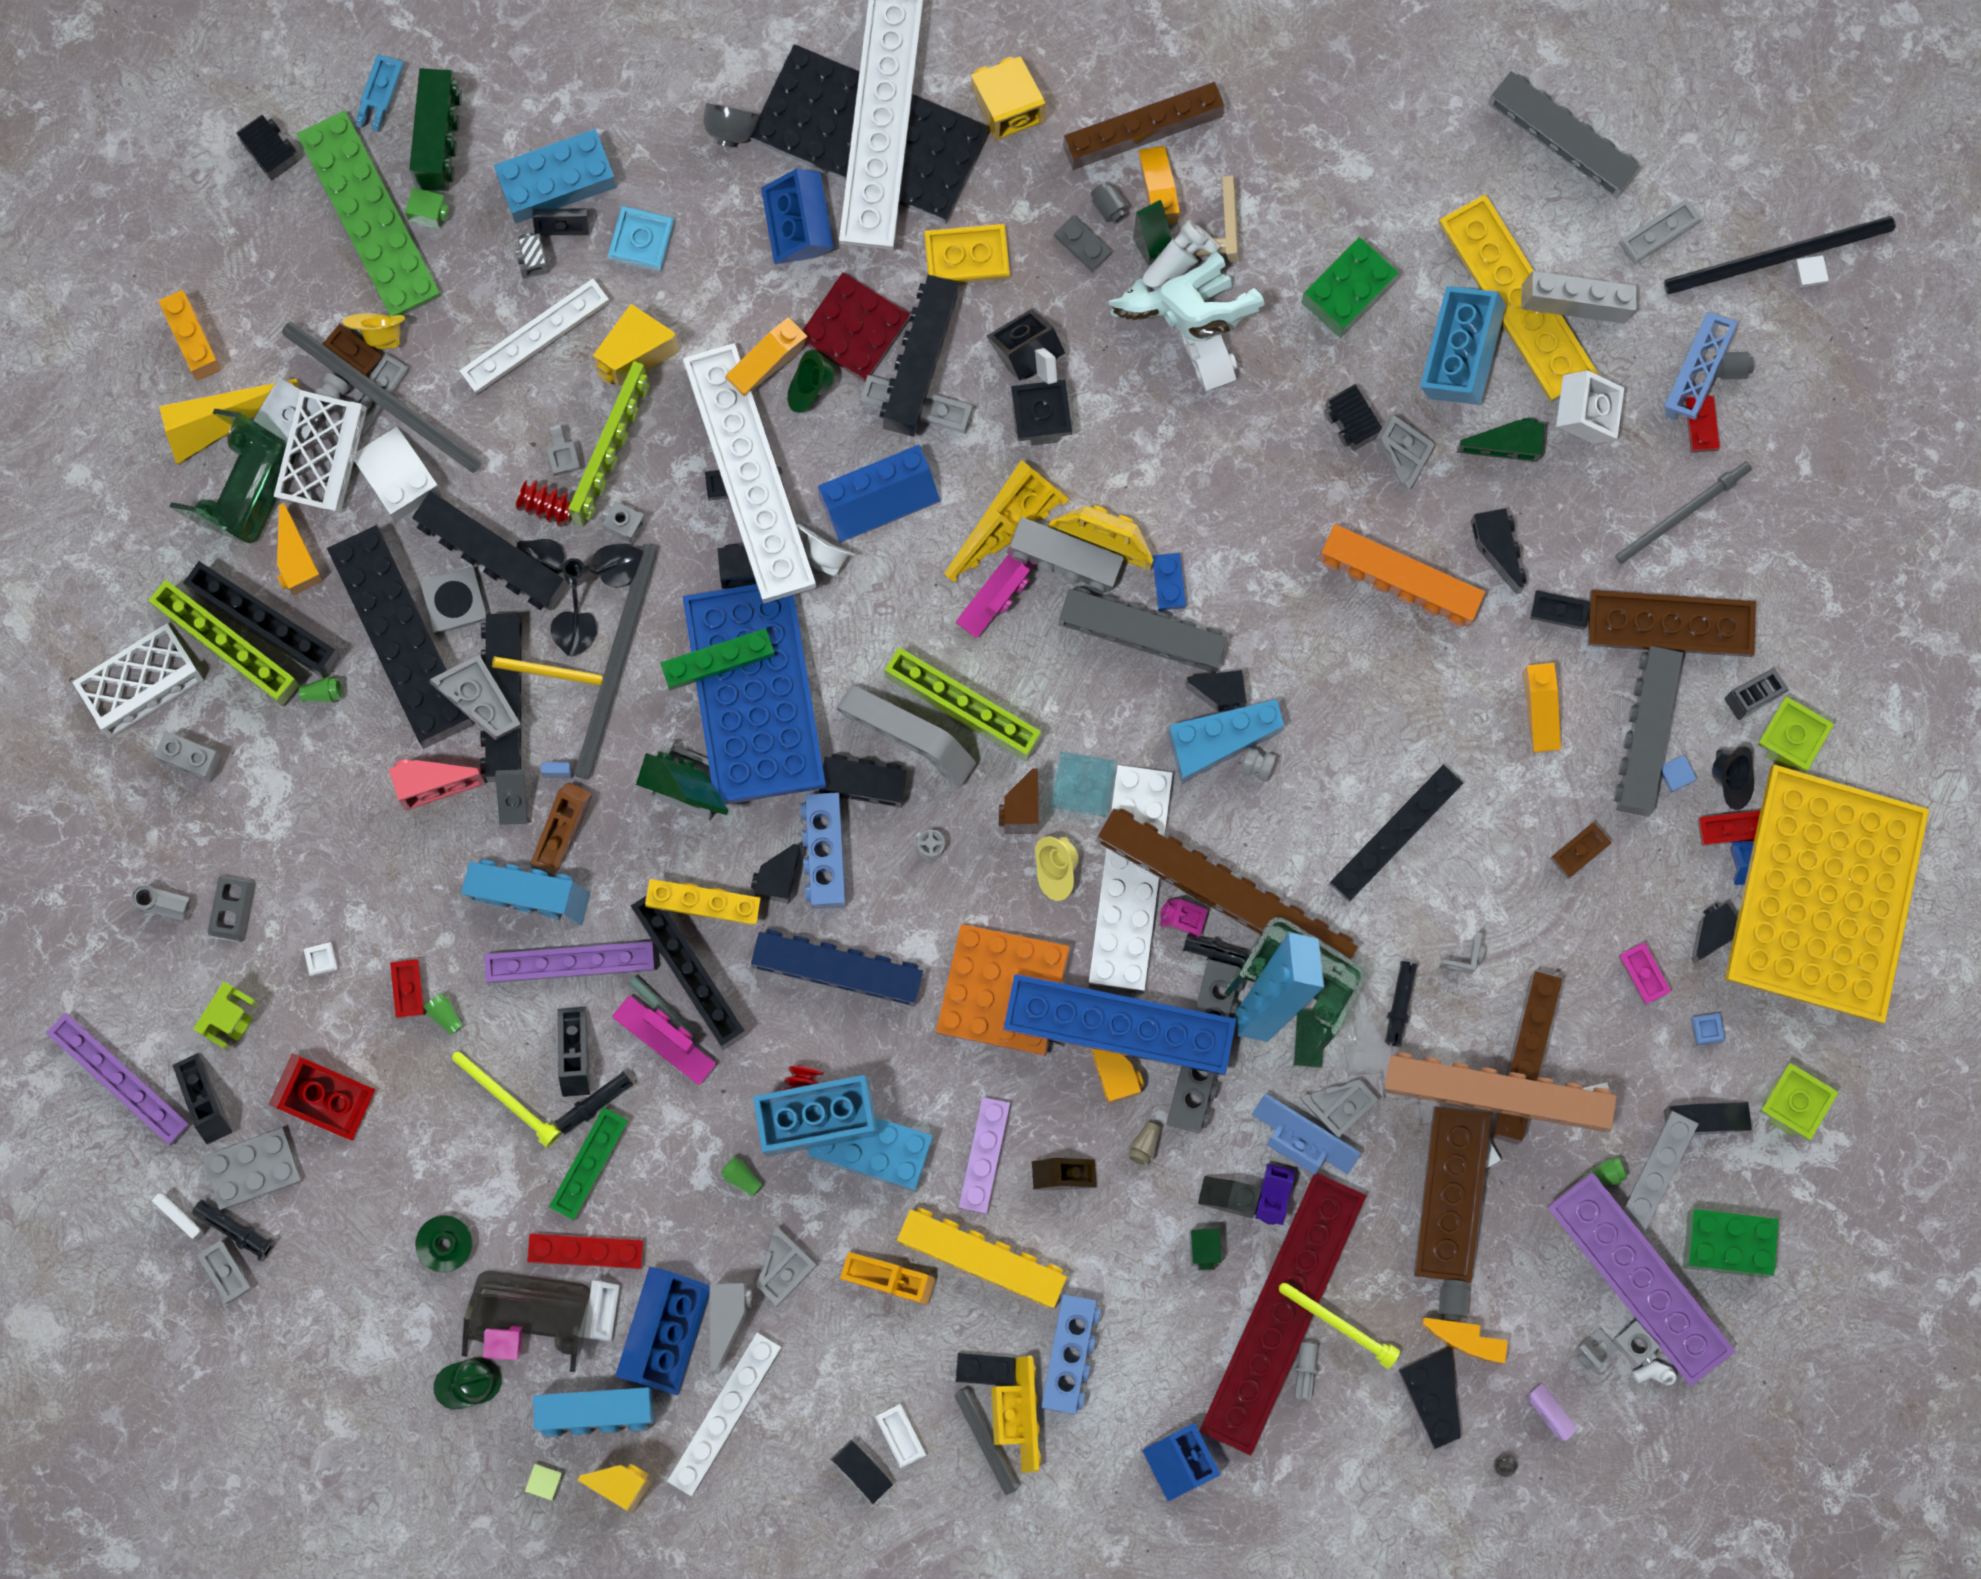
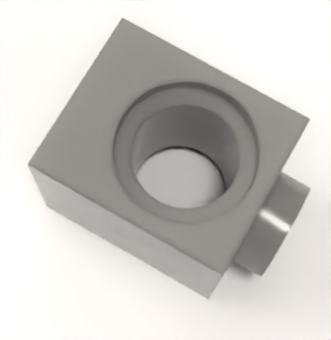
[1612,1321,1660,1367]

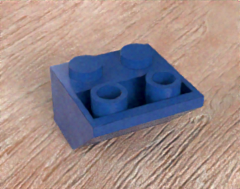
[1142,1423,1221,1502]

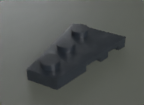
[1398,1347,1461,1450]

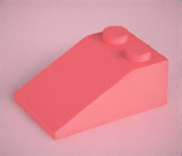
[388,759,485,811]

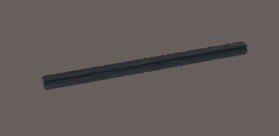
[1663,216,1896,295]

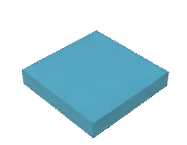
[608,206,674,271]

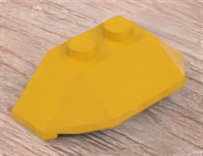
[1048,505,1153,571]

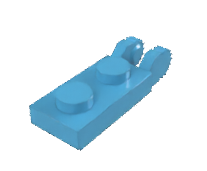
[356,54,404,132]

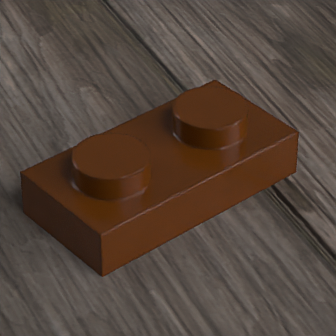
[322,323,383,377]
[1550,822,1611,879]

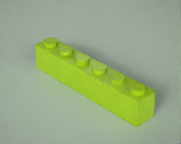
[148,579,300,707]
[884,647,1041,761]

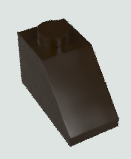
[1032,1157,1097,1190]

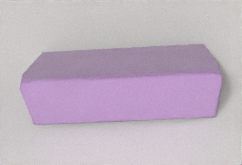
[1526,1384,1577,1442]

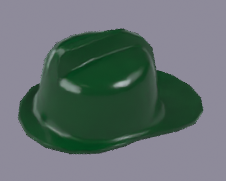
[787,349,835,413]
[433,1358,502,1410]

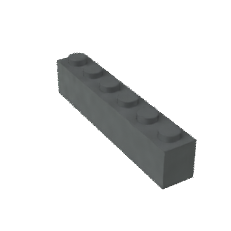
[1488,71,1640,200]
[1058,587,1227,673]
[1613,646,1683,817]

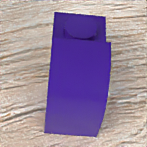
[1255,1163,1295,1225]

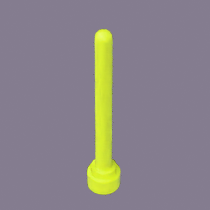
[452,1052,562,1148]
[1279,1283,1400,1370]

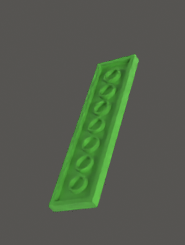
[296,110,441,316]

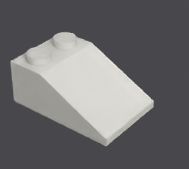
[354,427,441,523]

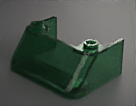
[169,408,295,543]
[1224,917,1366,1053]

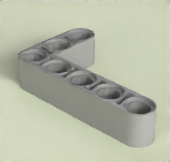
[836,685,976,786]

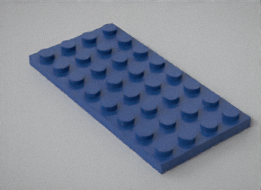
[682,584,826,805]

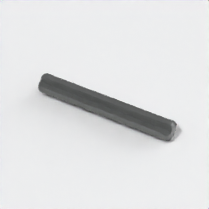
[955,1389,1018,1495]

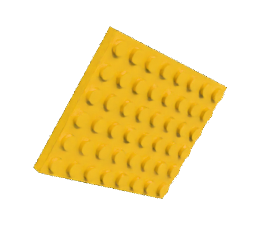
[1724,765,1930,1024]

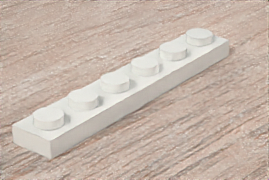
[459,279,610,395]
[667,1333,782,1497]

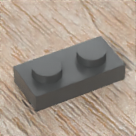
[1054,215,1112,273]

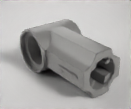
[131,885,190,921]

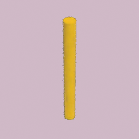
[492,656,603,686]

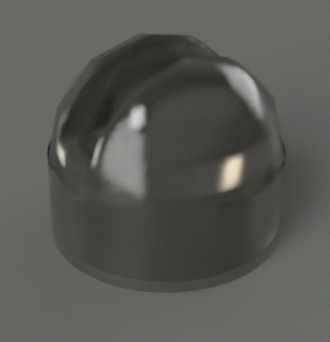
[1493,1454,1517,1477]

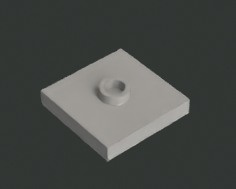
[251,377,327,453]

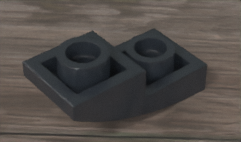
[830,1440,893,1504]

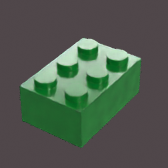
[1301,236,1399,339]
[1683,1209,1779,1278]

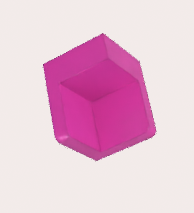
[483,1326,523,1360]

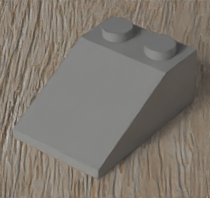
[710,1283,753,1374]

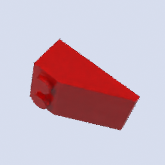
[268,1053,376,1141]

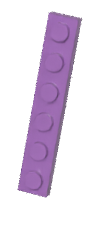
[484,941,655,983]
[46,1012,190,1146]

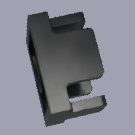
[1011,380,1072,446]

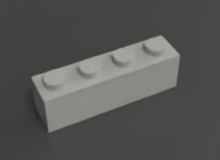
[1521,271,1636,324]
[1006,517,1124,593]

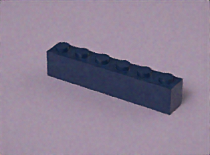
[751,929,923,1007]

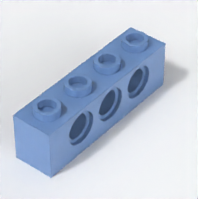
[801,793,846,909]
[1041,1294,1100,1415]

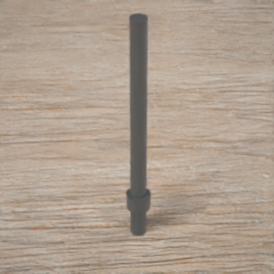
[1615,462,1752,564]

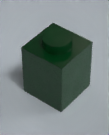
[1189,1228,1221,1271]

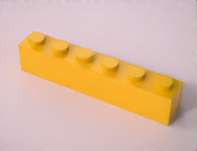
[897,1207,1067,1310]

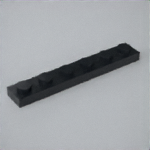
[1329,764,1463,903]

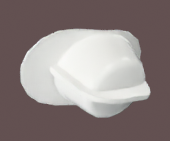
[797,524,856,575]

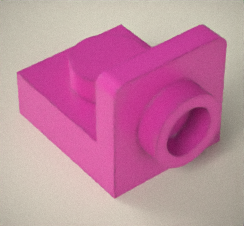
[1160,899,1208,937]

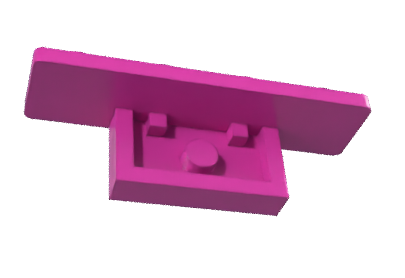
[956,554,1035,638]
[612,996,716,1085]

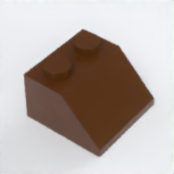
[998,768,1039,834]

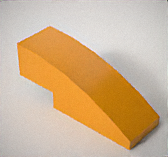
[840,1252,935,1306]
[1420,1318,1508,1365]

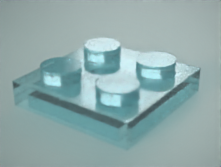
[1051,752,1115,817]

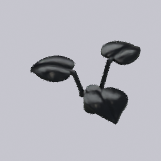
[517,539,642,657]

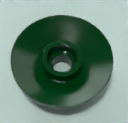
[415,1215,473,1273]

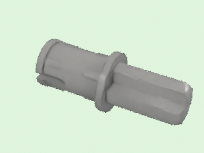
[1294,1343,1318,1401]

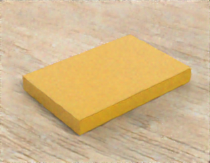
[924,224,1010,283]

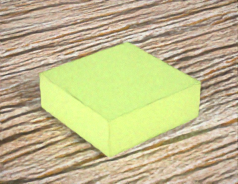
[525,1464,562,1501]

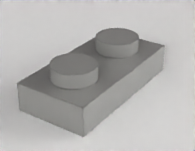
[197,1240,252,1304]

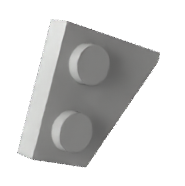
[756,1227,817,1306]

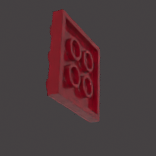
[802,272,910,383]

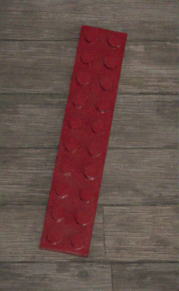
[1199,1172,1367,1456]

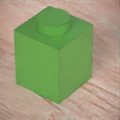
[405,187,449,229]

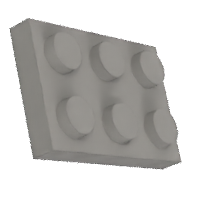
[202,1128,302,1211]

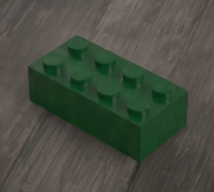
[409,68,462,192]

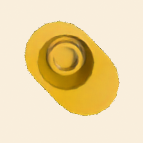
[342,313,405,349]

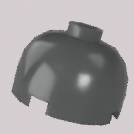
[703,103,758,147]

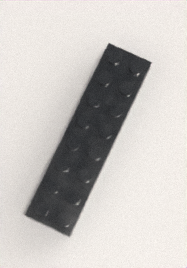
[327,525,474,749]

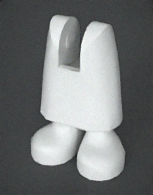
[1143,220,1220,290]

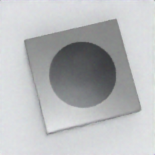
[420,567,487,635]

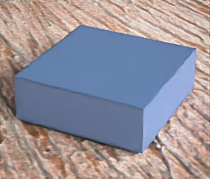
[1661,755,1697,793]
[541,762,572,779]
[1691,1013,1725,1046]

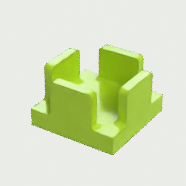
[1757,696,1834,773]
[193,981,259,1052]
[1760,1063,1839,1141]

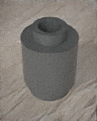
[1090,182,1128,223]
[1713,352,1754,380]
[1438,1280,1469,1322]

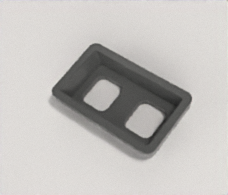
[207,875,255,942]

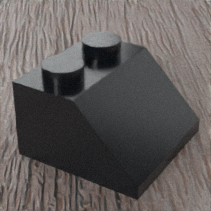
[987,308,1065,381]

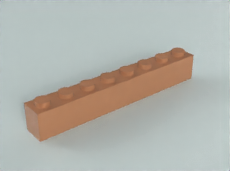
[1384,1052,1617,1133]

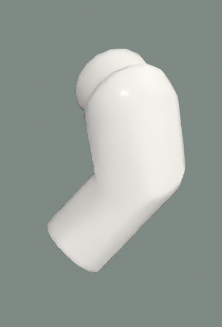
[1632,1361,1677,1386]

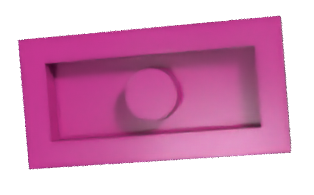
[1618,942,1671,1005]

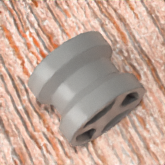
[916,829,945,860]

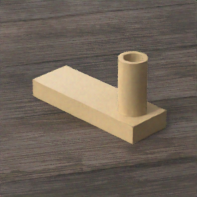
[1195,176,1240,262]

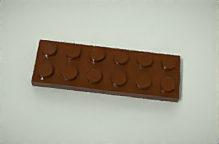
[1587,590,1756,657]
[1413,1106,1491,1283]

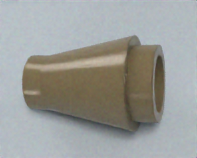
[1127,1122,1161,1166]

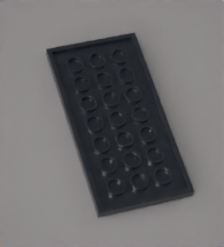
[750,44,990,224]

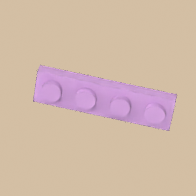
[959,1097,1010,1214]

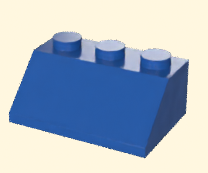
[761,168,834,264]

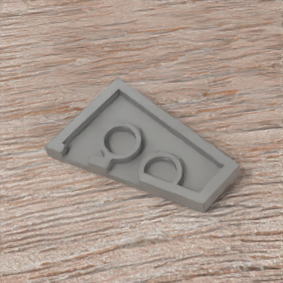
[430,654,521,740]

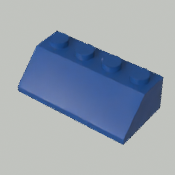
[818,445,941,543]
[615,1266,710,1396]

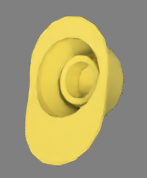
[1035,836,1079,901]

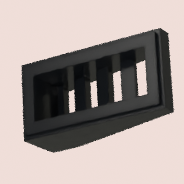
[1725,668,1789,720]

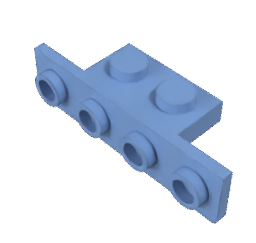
[1252,1094,1361,1175]

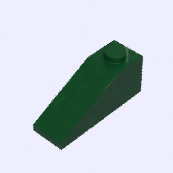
[1133,200,1172,266]
[1457,418,1545,462]

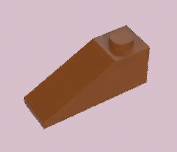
[530,782,593,875]

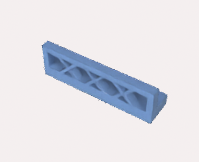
[1664,312,1738,420]

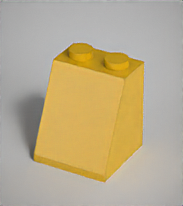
[971,56,1045,141]
[593,304,679,387]

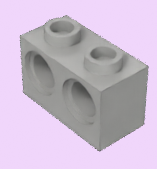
[154,731,222,783]

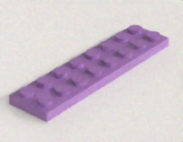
[1547,1171,1736,1386]

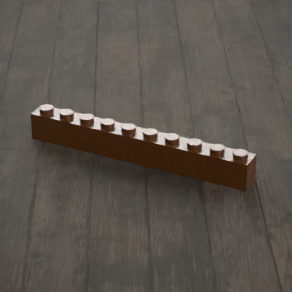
[1095,808,1358,979]

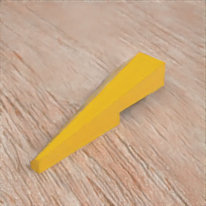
[159,379,300,465]
[944,460,1070,582]

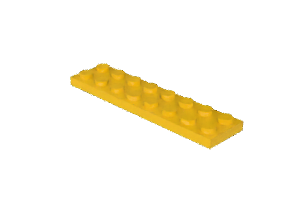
[1438,194,1598,403]

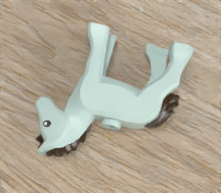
[1108,251,1265,341]

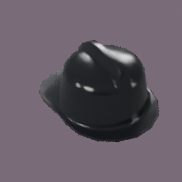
[1712,746,1754,810]

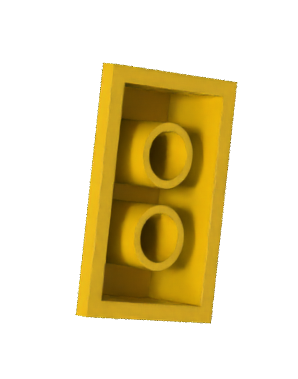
[578,1464,652,1512]

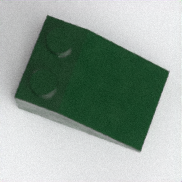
[635,751,729,815]

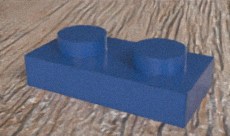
[1152,553,1186,611]

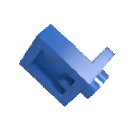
[1730,841,1754,885]

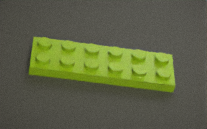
[568,361,650,527]

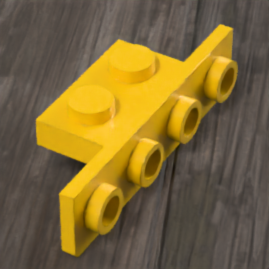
[645,879,760,926]
[991,1356,1041,1473]

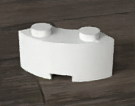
[1180,332,1237,391]

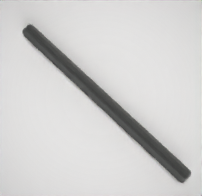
[282,322,482,473]
[575,544,657,780]

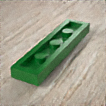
[660,628,775,691]
[549,1107,629,1221]

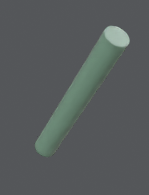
[628,975,696,1039]

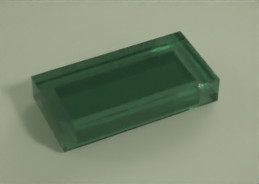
[1293,1010,1325,1068]

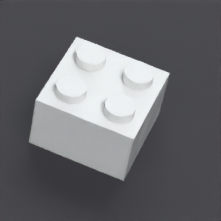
[1556,370,1624,444]

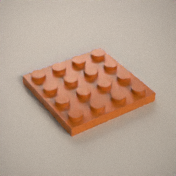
[936,924,1070,1057]

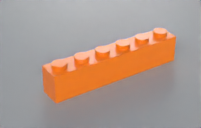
[1318,524,1485,627]

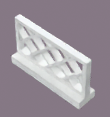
[274,390,367,514]
[72,623,203,739]

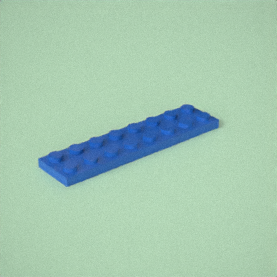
[1003,974,1236,1075]

